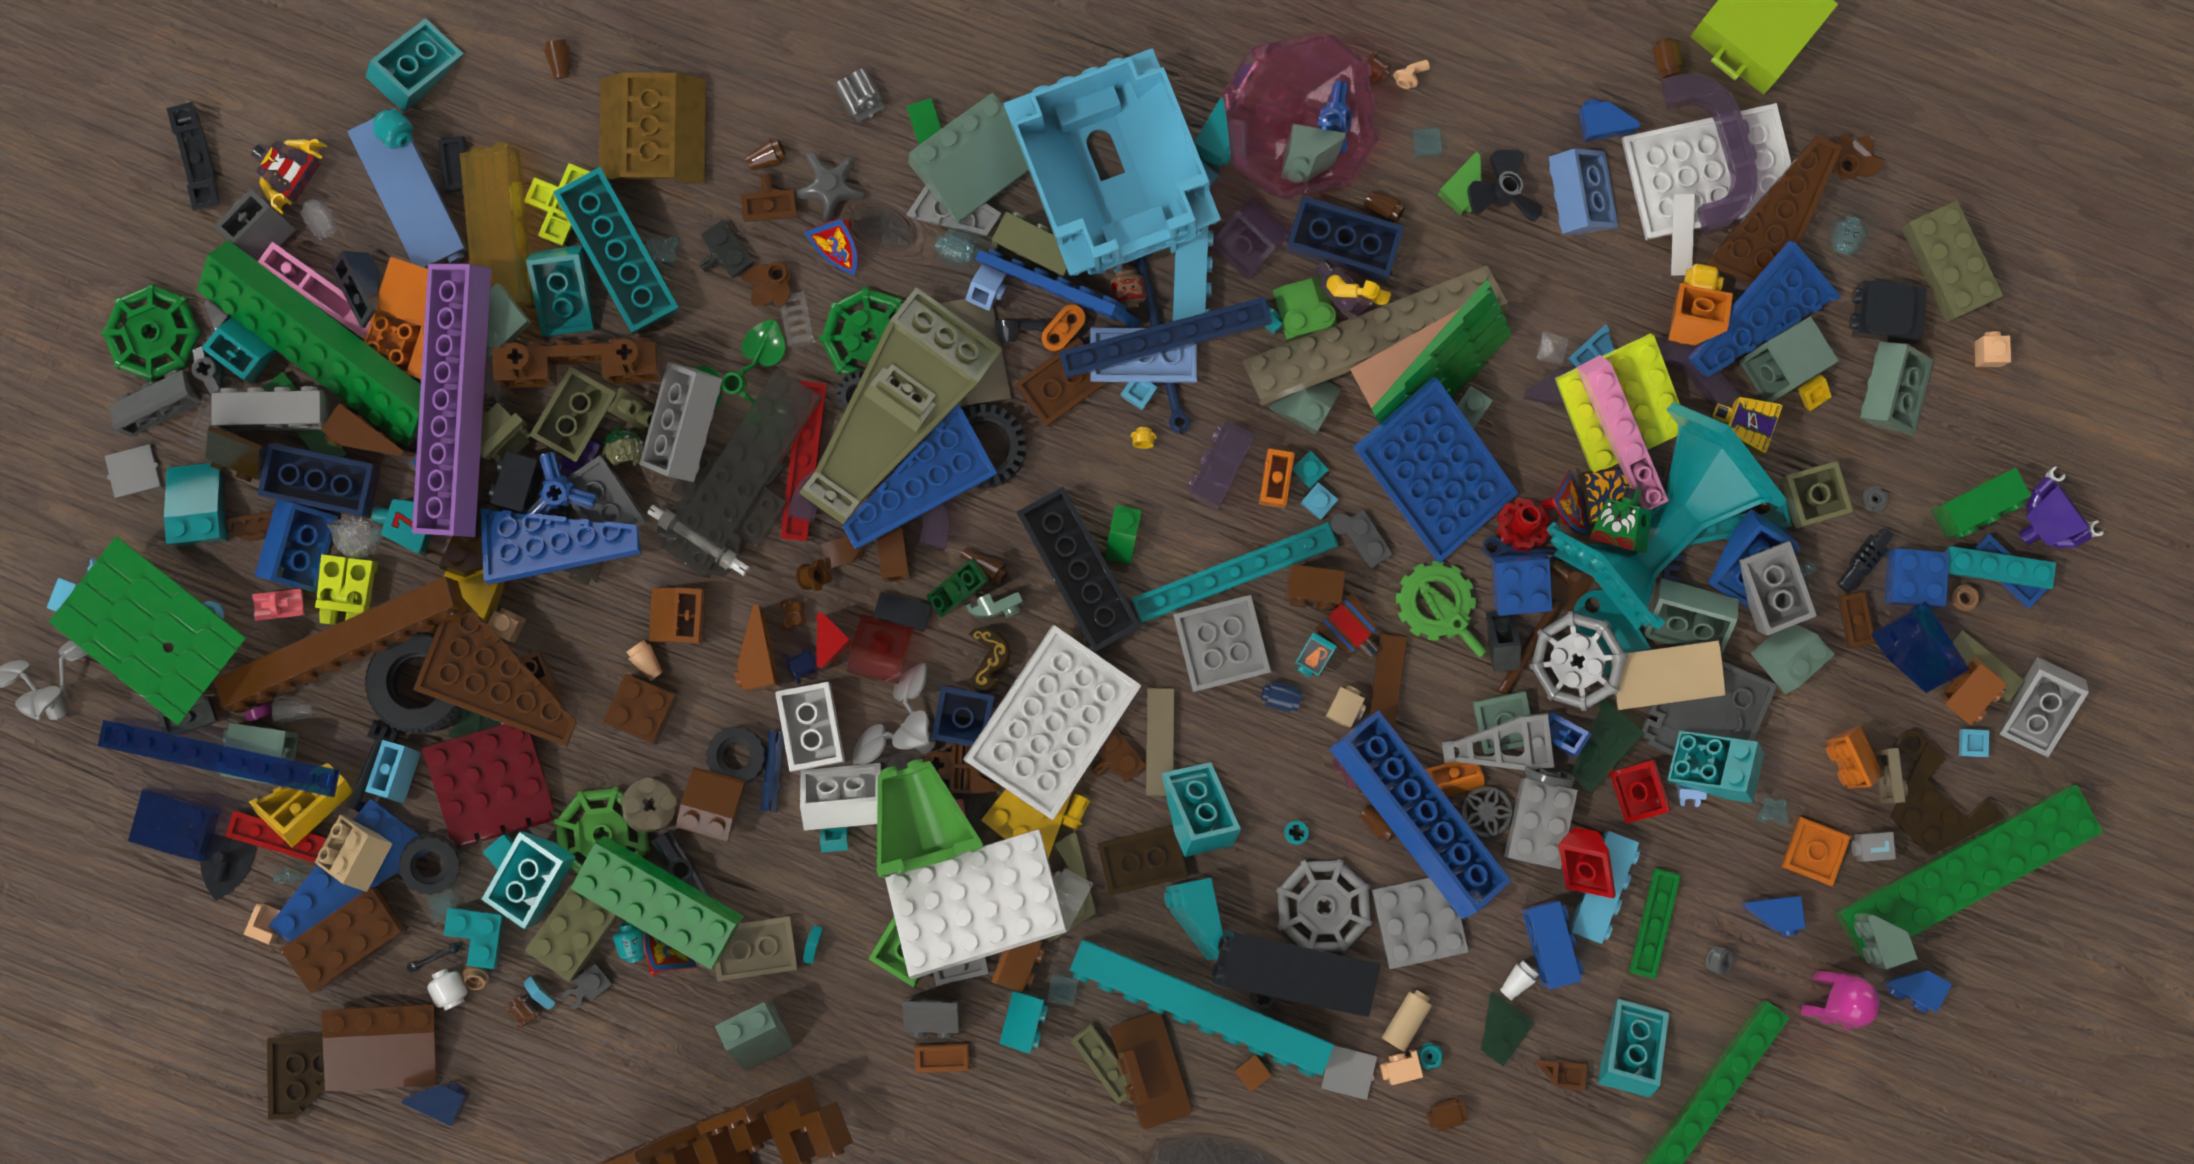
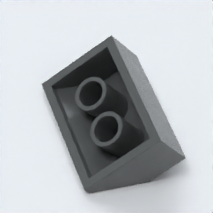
[110,370,203,437]

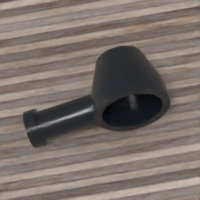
[994,319,1045,342]

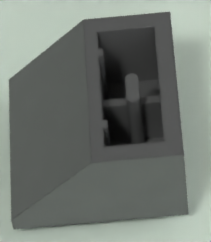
[214,189,297,262]

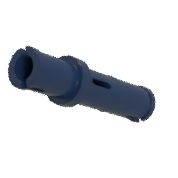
[760,731,784,813]

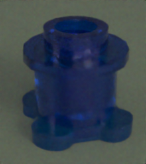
[783,649,817,684]

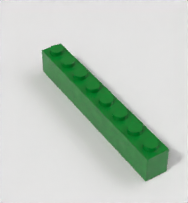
[1641,1000,1790,1164]

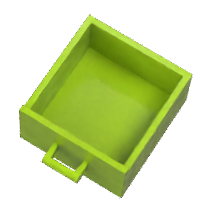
[1690,0,1838,95]

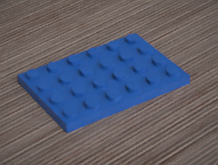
[1353,377,1518,563]

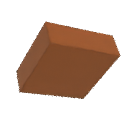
[1234,1054,1272,1092]

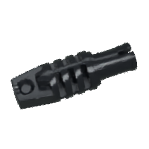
[1836,528,1894,593]

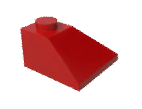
[1559,827,1616,899]

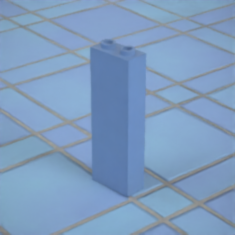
[347,108,469,269]

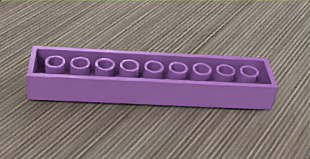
[412,264,491,537]

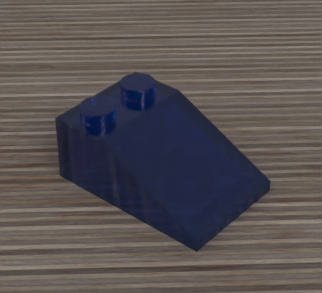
[1871,601,1970,693]
[128,789,221,861]

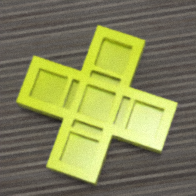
[524,163,590,247]

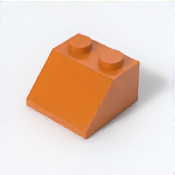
[1668,283,1733,346]

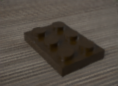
[1097,826,1188,896]

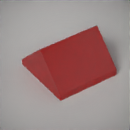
[817,613,853,670]
[1609,759,1671,824]

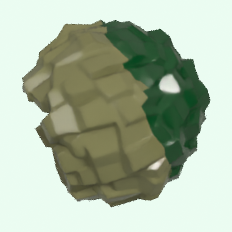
[603,427,645,468]

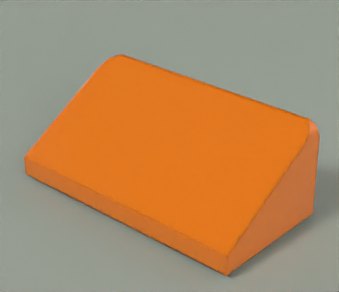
[1425,762,1485,797]

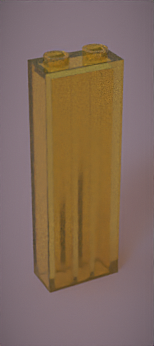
[460,142,534,308]

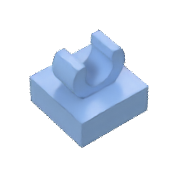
[1676,784,1707,807]

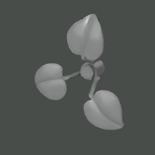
[0,640,87,720]
[853,662,936,765]

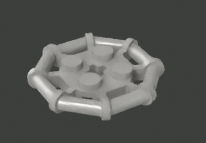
[1529,611,1628,711]
[1276,858,1372,954]

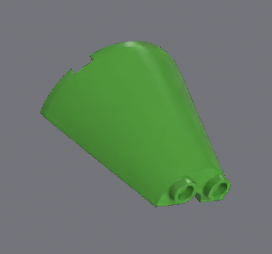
[877,759,983,878]

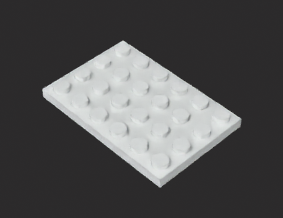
[1621,103,1791,240]
[963,625,1141,820]
[885,829,1067,980]

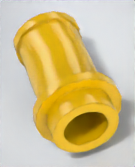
[1062,794,1090,830]

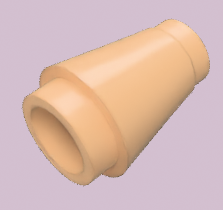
[627,640,663,681]

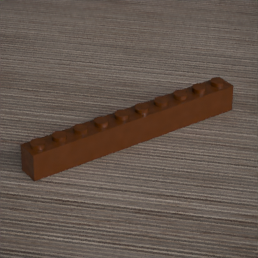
[215,576,466,713]

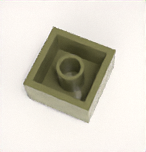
[1780,461,1853,530]

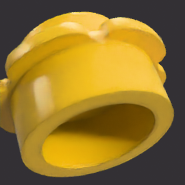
[1130,427,1157,449]

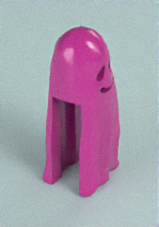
[1801,971,1880,1032]

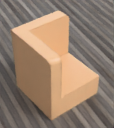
[244,903,281,944]

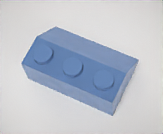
[1549,148,1618,235]

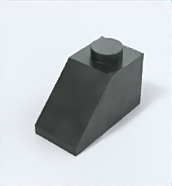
[1486,612,1521,672]

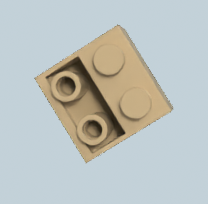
[314,815,392,892]

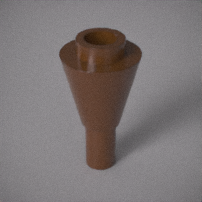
[961,548,1008,586]

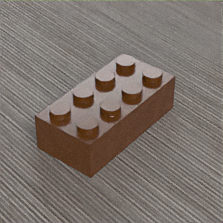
[280,887,407,994]

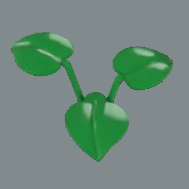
[694,319,789,445]

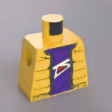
[1713,397,1783,456]

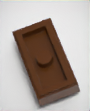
[1837,591,1876,649]

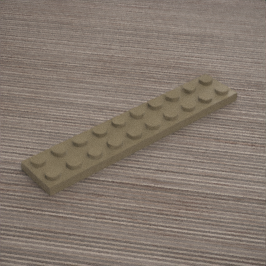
[1242,266,1509,405]

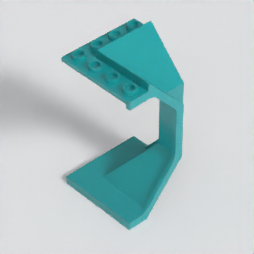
[1546,402,1787,630]

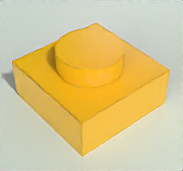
[1798,374,1832,411]

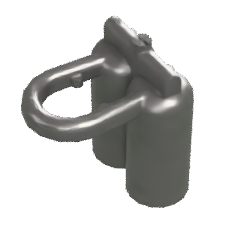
[833,68,885,123]

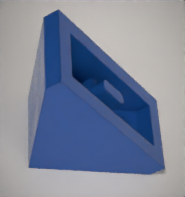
[1548,713,1592,758]

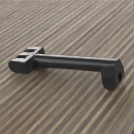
[345,720,400,812]

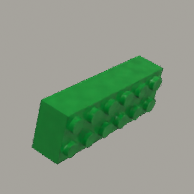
[570,836,744,970]

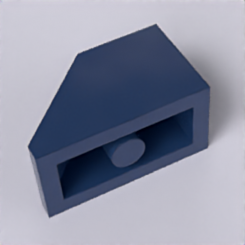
[402,1081,470,1126]

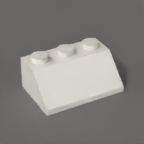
[800,763,882,830]

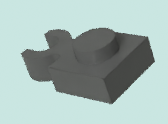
[562,963,613,1009]

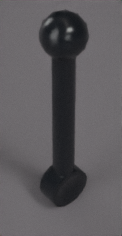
[407,943,459,972]

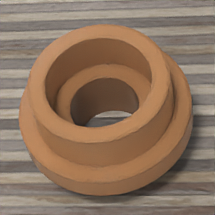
[1951,584,1979,611]
[462,966,489,990]

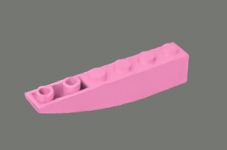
[258,242,372,339]
[1576,355,1668,510]

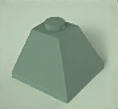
[1270,380,1342,435]

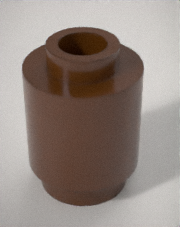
[1652,37,1684,79]
[1427,1099,1469,1132]

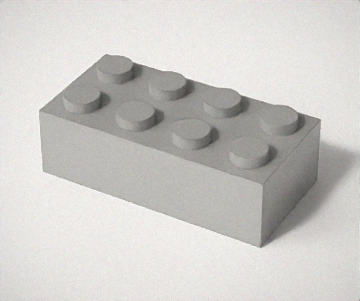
[639,362,722,482]
[212,386,333,432]

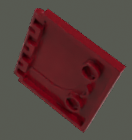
[422,724,555,848]

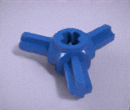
[1317,80,1352,154]
[526,452,597,515]

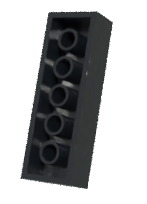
[1017,486,1141,654]

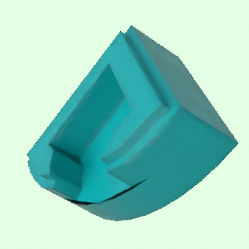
[803,925,823,964]

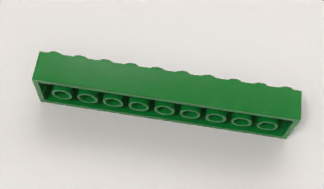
[197,240,421,448]
[1834,785,2103,960]

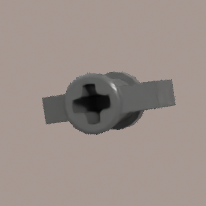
[192,346,225,394]

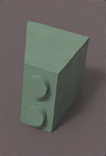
[1739,316,1839,403]
[218,723,299,786]
[715,999,794,1071]

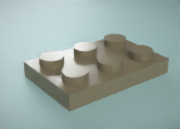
[715,916,798,982]

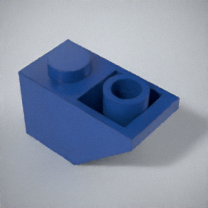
[1883,969,1952,1014]

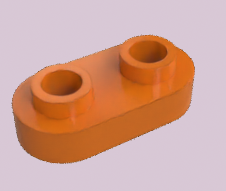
[1042,304,1085,352]

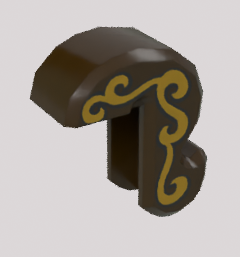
[969,627,1011,694]

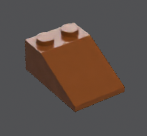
[734,604,780,693]

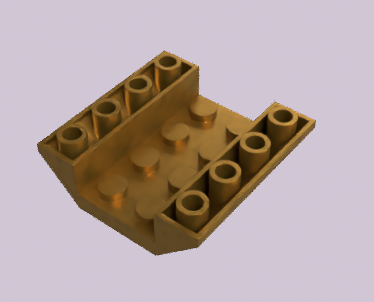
[599,72,706,184]

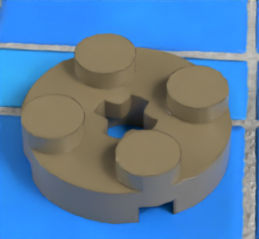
[621,778,677,833]

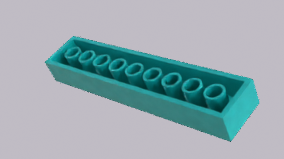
[1070,938,1334,1078]

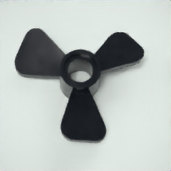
[1467,150,1542,222]

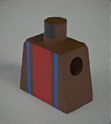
[1314,593,1379,659]

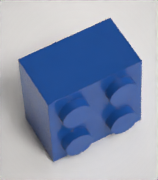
[1884,549,1949,608]
[1491,552,1552,616]

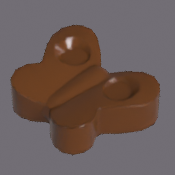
[780,599,806,631]

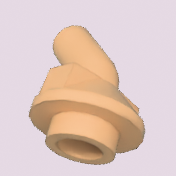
[1393,60,1430,89]

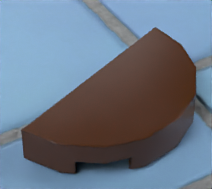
[224,511,273,541]

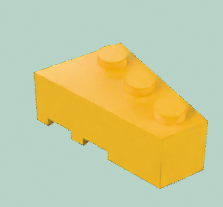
[249,763,353,848]

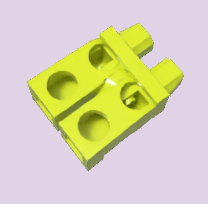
[315,555,379,625]

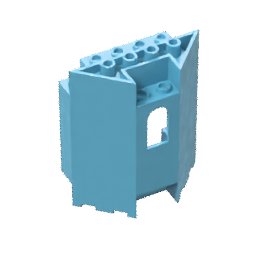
[1003,48,1221,275]

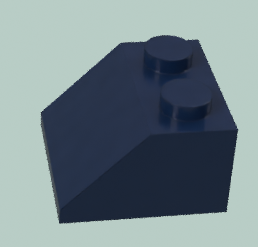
[931,686,996,747]

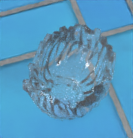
[327,516,382,558]

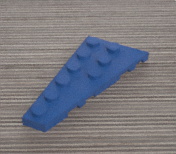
[842,404,997,550]
[268,798,430,942]

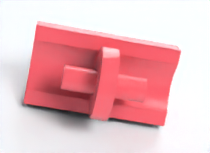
[252,589,305,621]

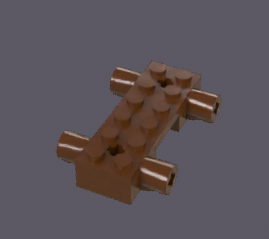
[493,338,663,388]

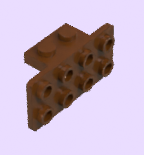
[1110,1011,1192,1129]

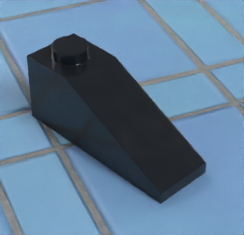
[331,251,379,328]

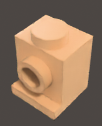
[488,608,527,643]
[1380,1049,1423,1085]

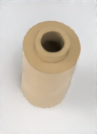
[1381,990,1432,1052]

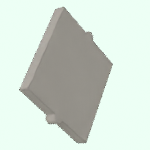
[105,444,161,499]
[1321,1046,1377,1100]

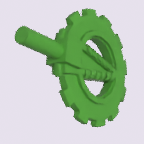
[1395,561,1487,658]

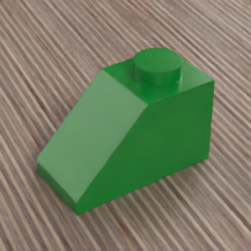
[1104,505,1141,565]

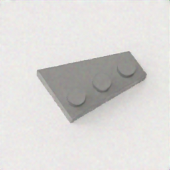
[906,185,1002,237]

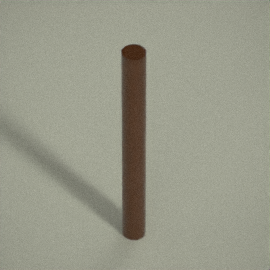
[1498,599,1562,694]

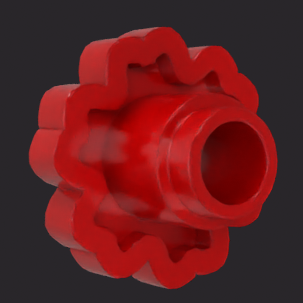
[1496,498,1550,552]

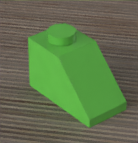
[1437,152,1481,216]

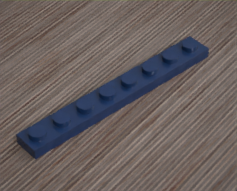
[1059,297,1272,379]

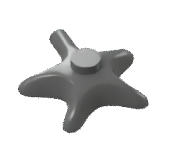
[795,151,865,222]

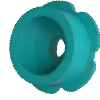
[1417,1043,1443,1070]

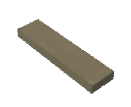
[1146,688,1174,796]

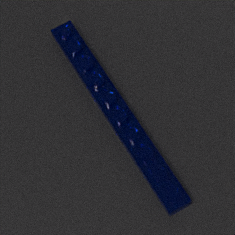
[98,720,340,797]

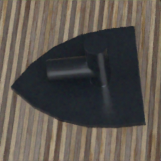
[200,834,257,901]

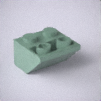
[1854,913,1917,969]

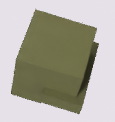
[480,402,533,462]

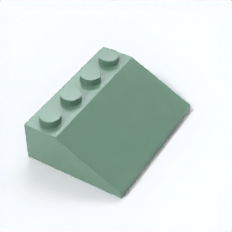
[908,92,1029,223]

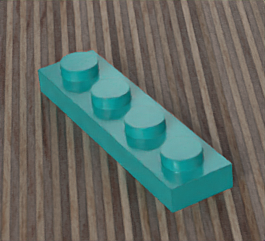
[1946,546,2056,590]

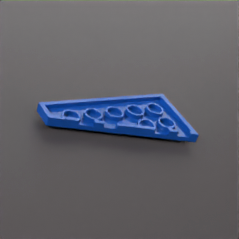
[1687,241,1841,377]
[975,249,1141,328]
[481,508,641,585]

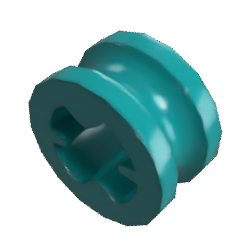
[1284,821,1309,845]

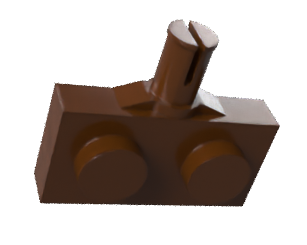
[741,173,797,222]
[1090,727,1146,783]

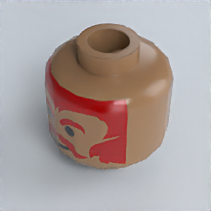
[1110,270,1147,310]

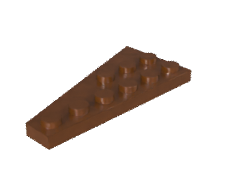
[1704,136,1842,284]

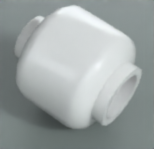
[427,968,468,1011]

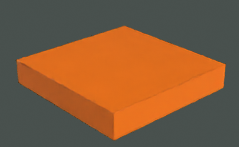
[1781,817,1851,887]

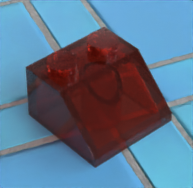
[847,614,913,684]

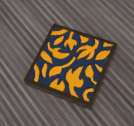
[1580,467,1640,525]

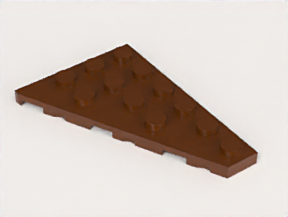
[413,598,577,747]

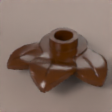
[1834,132,1884,179]
[742,262,791,307]

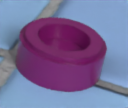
[244,703,273,722]

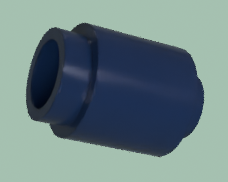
[1261,681,1302,713]

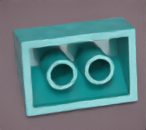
[481,831,576,929]

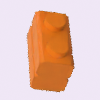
[1258,449,1295,508]

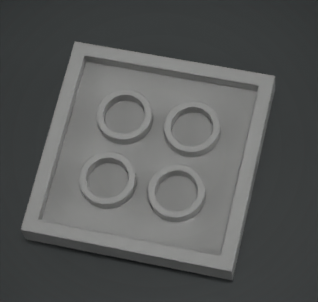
[1173,595,1271,692]
[1371,877,1468,969]

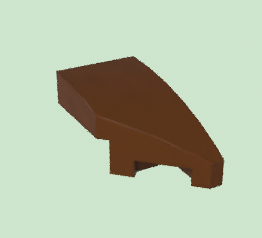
[821,536,865,569]
[1536,1059,1588,1091]

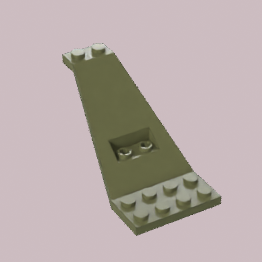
[799,287,1003,524]

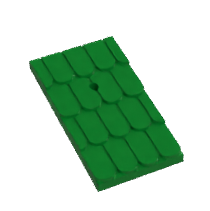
[1350,279,1511,424]
[49,536,246,725]

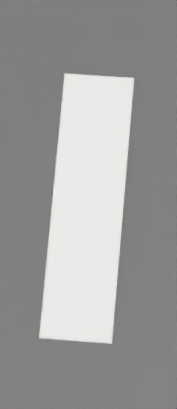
[1671,194,1695,276]

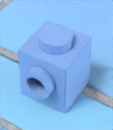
[965,263,1007,311]

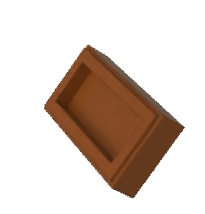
[914,1043,970,1073]

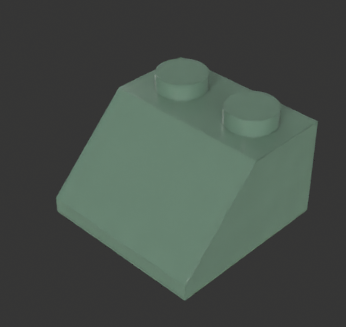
[1281,124,1346,183]
[1751,624,1834,694]

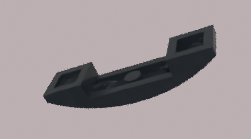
[166,102,220,211]

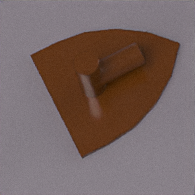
[1549,559,1594,611]

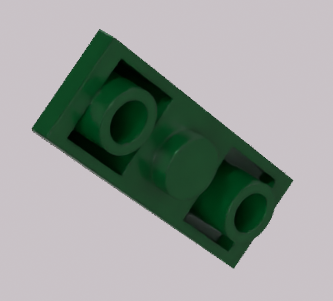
[926,558,990,618]

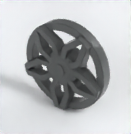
[1524,766,1575,788]
[1461,787,1512,837]

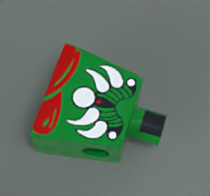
[1590,487,1651,553]

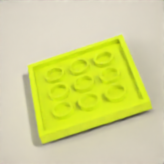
[1554,333,1680,472]

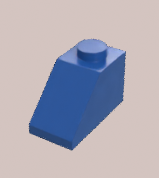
[1578,99,1640,142]
[1742,896,1806,936]

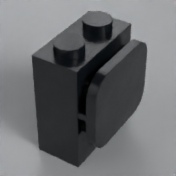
[1849,280,1927,344]

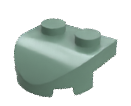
[966,592,1024,619]

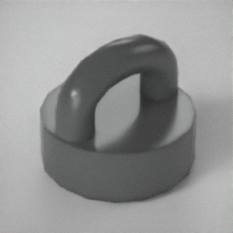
[1705,946,1734,975]

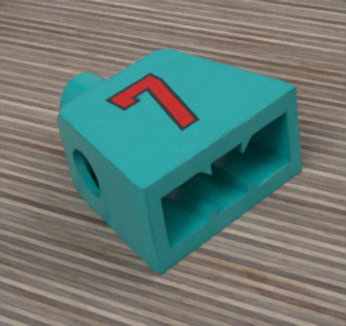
[371,499,432,556]

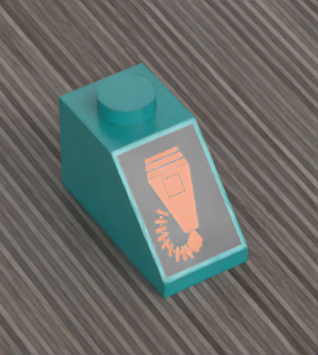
[1294,633,1337,678]

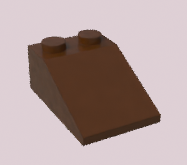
[320,404,416,457]

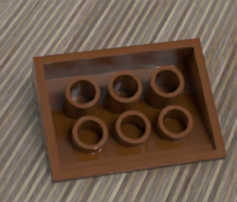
[322,1004,436,1091]

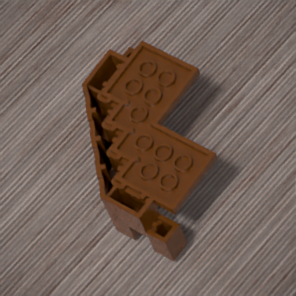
[597,1077,853,1164]

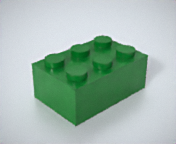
[1931,468,2031,539]

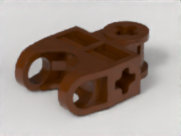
[923,743,1001,794]

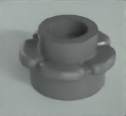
[1862,486,1889,512]

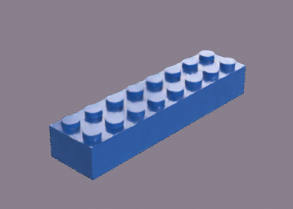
[1329,710,1511,919]

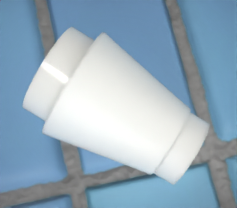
[1500,960,1539,1000]

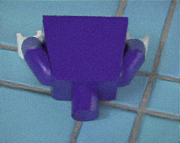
[2019,467,2104,548]

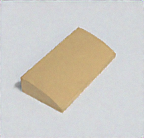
[1610,641,1725,710]

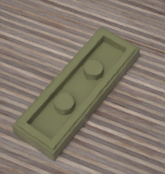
[1944,630,2025,702]
[1070,1023,1128,1105]

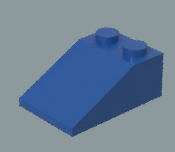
[1708,509,1800,608]

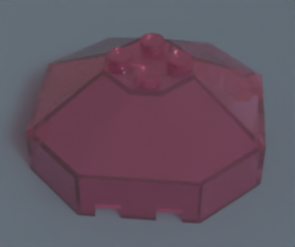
[1223,32,1379,200]

